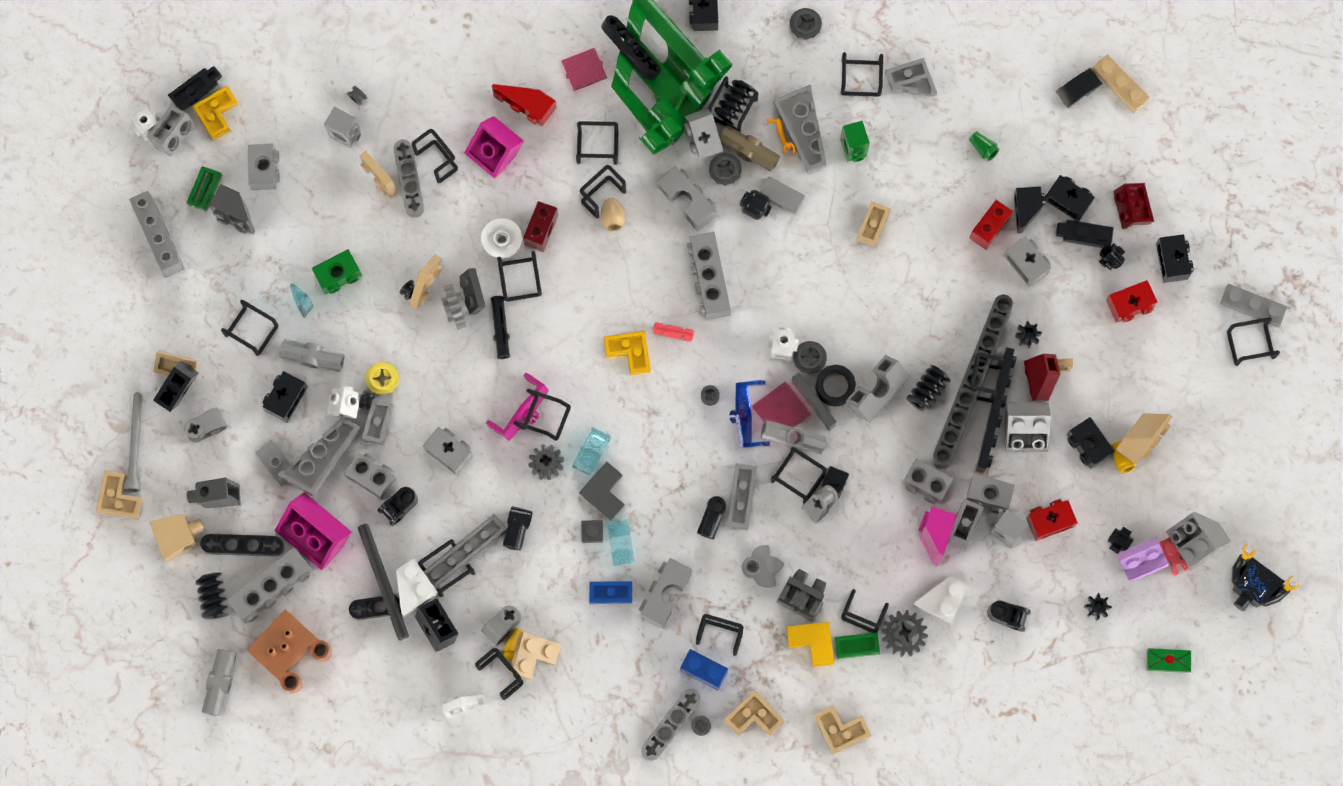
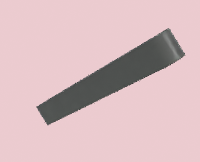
[933,294,1013,469]

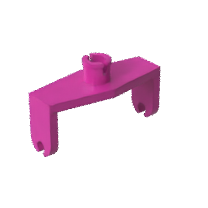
[486,373,549,441]

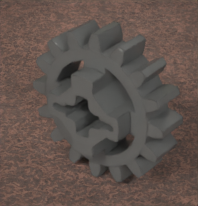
[881,610,928,657]

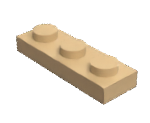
[1092,54,1150,113]

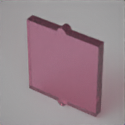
[562,48,607,91]

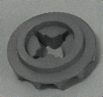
[789,8,822,40]
[709,153,742,186]
[793,341,827,374]

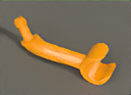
[767,117,795,156]

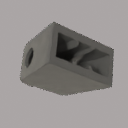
[187,477,241,508]

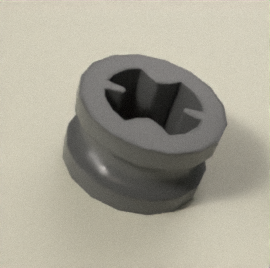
[347,86,367,106]
[701,385,720,406]
[692,716,711,736]

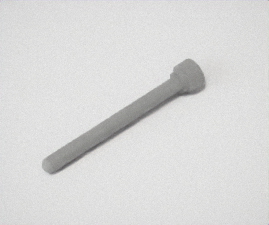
[123,392,142,492]

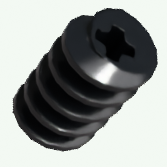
[714,80,756,125]
[906,365,951,411]
[195,572,229,620]

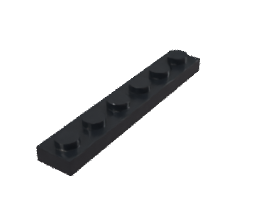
[976,347,1017,473]

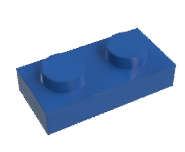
[589,581,632,604]

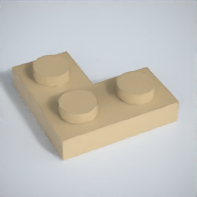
[359,150,397,198]
[409,255,442,309]
[96,471,143,520]
[509,632,561,680]
[724,690,785,737]
[813,706,872,755]

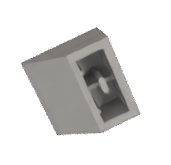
[1005,402,1051,452]
[1166,512,1231,567]

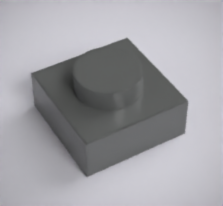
[581,520,603,543]

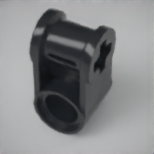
[377,487,418,526]
[987,600,1031,632]

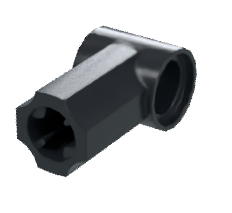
[697,496,726,540]
[503,506,533,551]

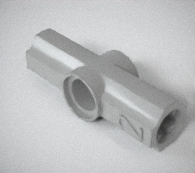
[279,339,345,372]
[761,420,826,454]
[202,649,237,717]

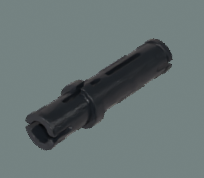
[490,296,511,359]

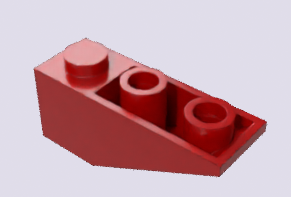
[491,84,557,126]

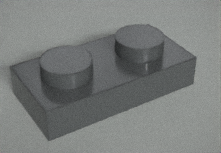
[459,268,486,315]

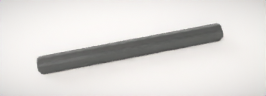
[358,524,409,641]

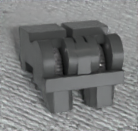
[776,569,826,622]

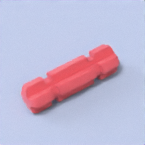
[653,322,694,341]

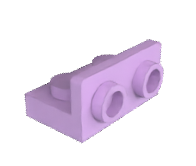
[1117,537,1169,582]

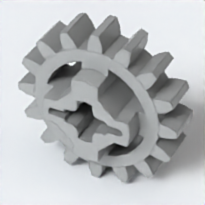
[441,284,469,330]

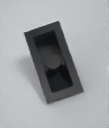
[1014,186,1046,234]

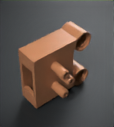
[247,609,332,694]

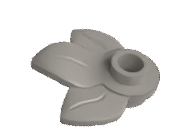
[742,545,784,588]

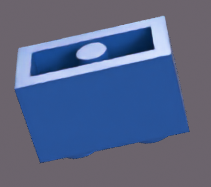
[680,649,728,691]

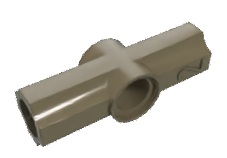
[720,125,780,172]

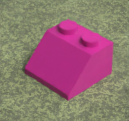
[464,116,524,178]

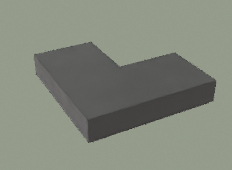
[579,461,625,521]

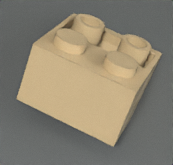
[1116,413,1173,465]

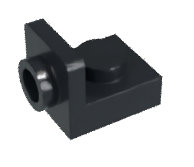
[820,466,849,498]

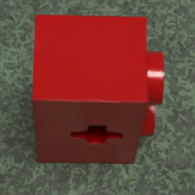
[969,200,1013,250]
[1106,280,1158,323]
[1026,499,1078,541]

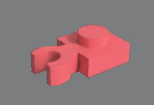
[1159,537,1189,576]

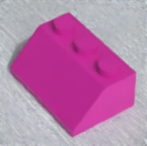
[274,492,352,570]
[918,506,957,566]

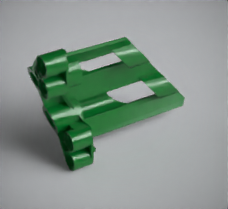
[611,0,733,155]

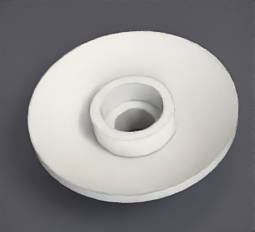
[481,218,522,259]

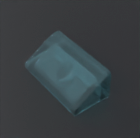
[290,283,313,318]

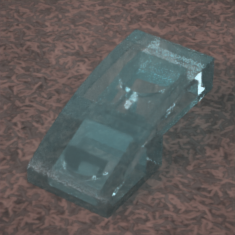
[572,427,611,476]
[607,519,634,566]

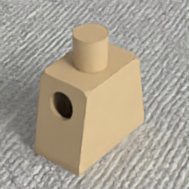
[149,514,205,562]

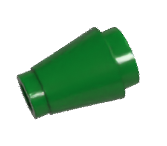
[969,131,999,161]

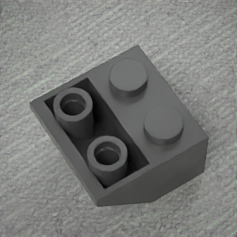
[209,184,255,234]

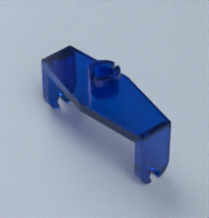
[729,380,770,448]

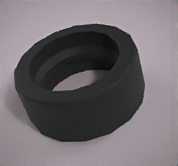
[815,364,856,407]

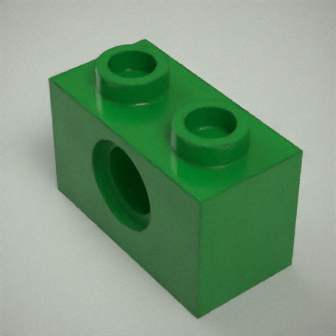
[840,120,870,162]
[311,249,362,295]

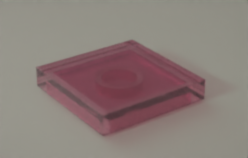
[752,381,811,427]

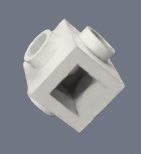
[130,107,160,142]
[768,327,799,361]
[327,386,361,419]

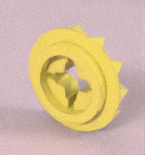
[365,362,399,395]

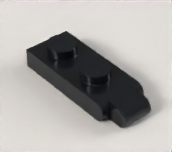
[168,66,222,111]
[1056,220,1114,248]

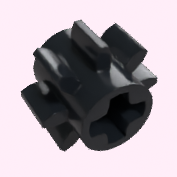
[1099,243,1125,270]
[1015,321,1042,348]
[1107,526,1134,554]
[1084,593,1112,621]

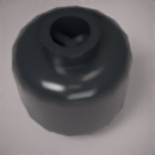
[739,190,772,220]

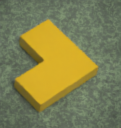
[192,86,238,141]
[604,331,651,376]
[786,622,834,667]

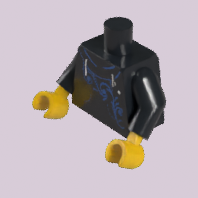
[1231,544,1300,611]

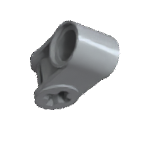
[184,407,227,443]
[801,485,838,523]
[481,605,521,646]

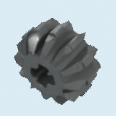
[528,444,564,480]

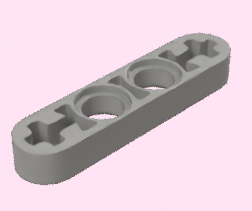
[394,139,424,218]
[642,689,700,761]

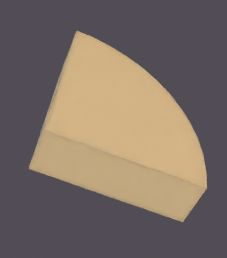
[1057,358,1073,371]

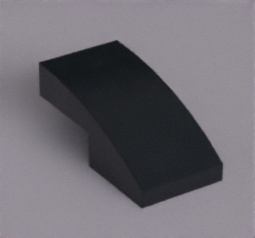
[1055,68,1103,108]

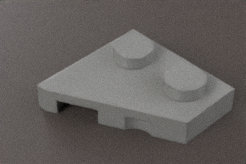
[885,58,937,96]

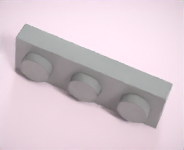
[1220,284,1287,327]
[727,463,757,530]

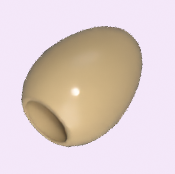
[600,198,625,231]

